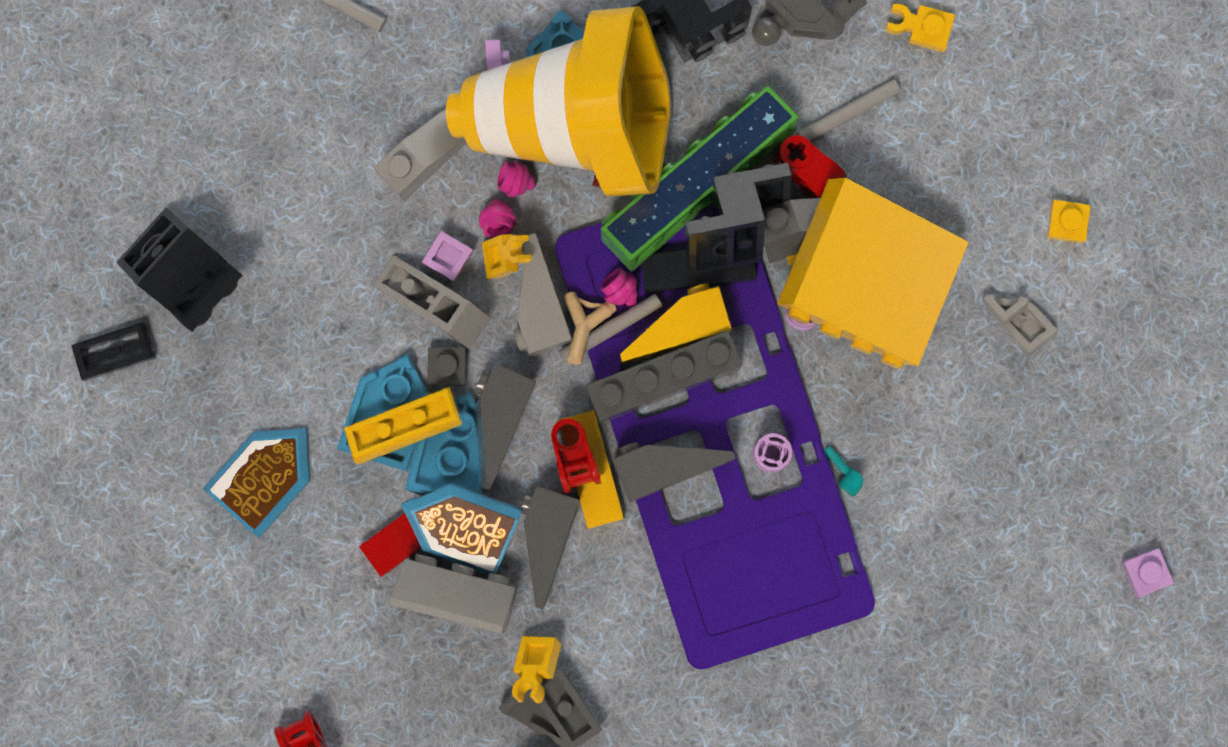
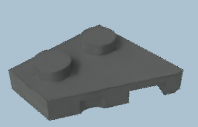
[498,666,602,747]

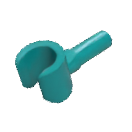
[825,446,863,497]

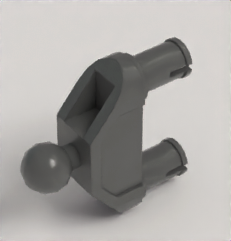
[752,0,867,46]

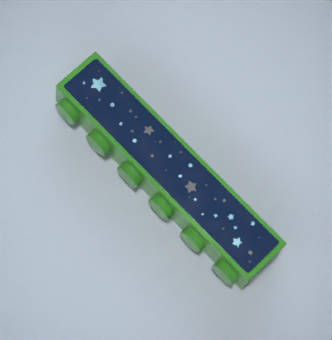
[600,86,799,272]

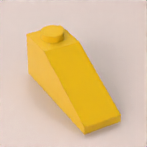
[620,284,732,365]

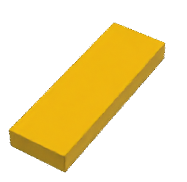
[344,387,463,465]
[558,410,624,529]

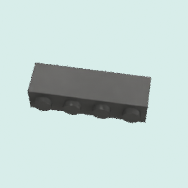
[586,331,742,424]

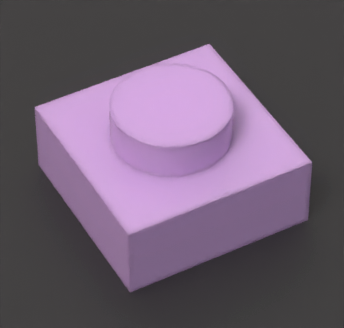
[485,39,510,70]
[422,231,474,283]
[1121,548,1174,598]

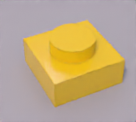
[1046,200,1091,244]

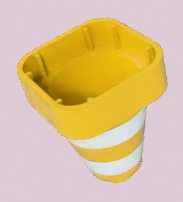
[446,6,671,197]

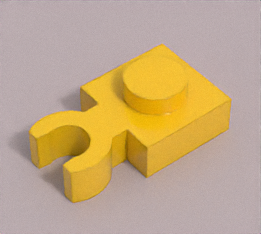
[885,4,955,53]
[482,234,532,279]
[512,636,562,703]

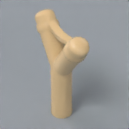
[564,292,616,365]

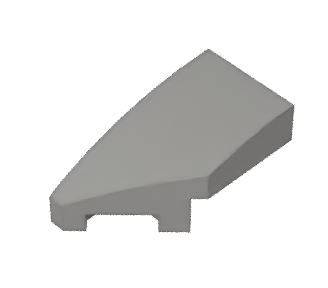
[983,295,1058,357]

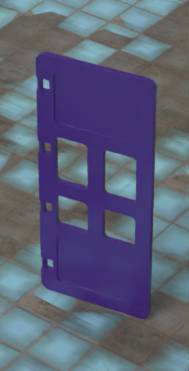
[555,203,875,669]

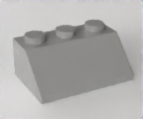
[388,554,518,634]

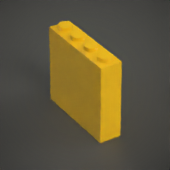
[777,178,969,369]

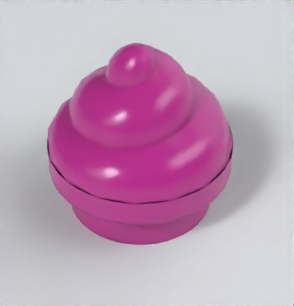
[497,160,537,198]
[479,199,516,238]
[600,268,638,306]

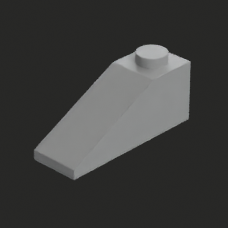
[374,109,467,202]
[513,233,572,358]
[373,255,491,349]

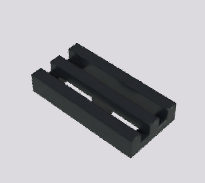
[71,322,156,381]

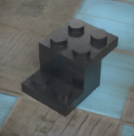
[631,0,752,63]
[686,163,792,276]
[116,208,243,332]

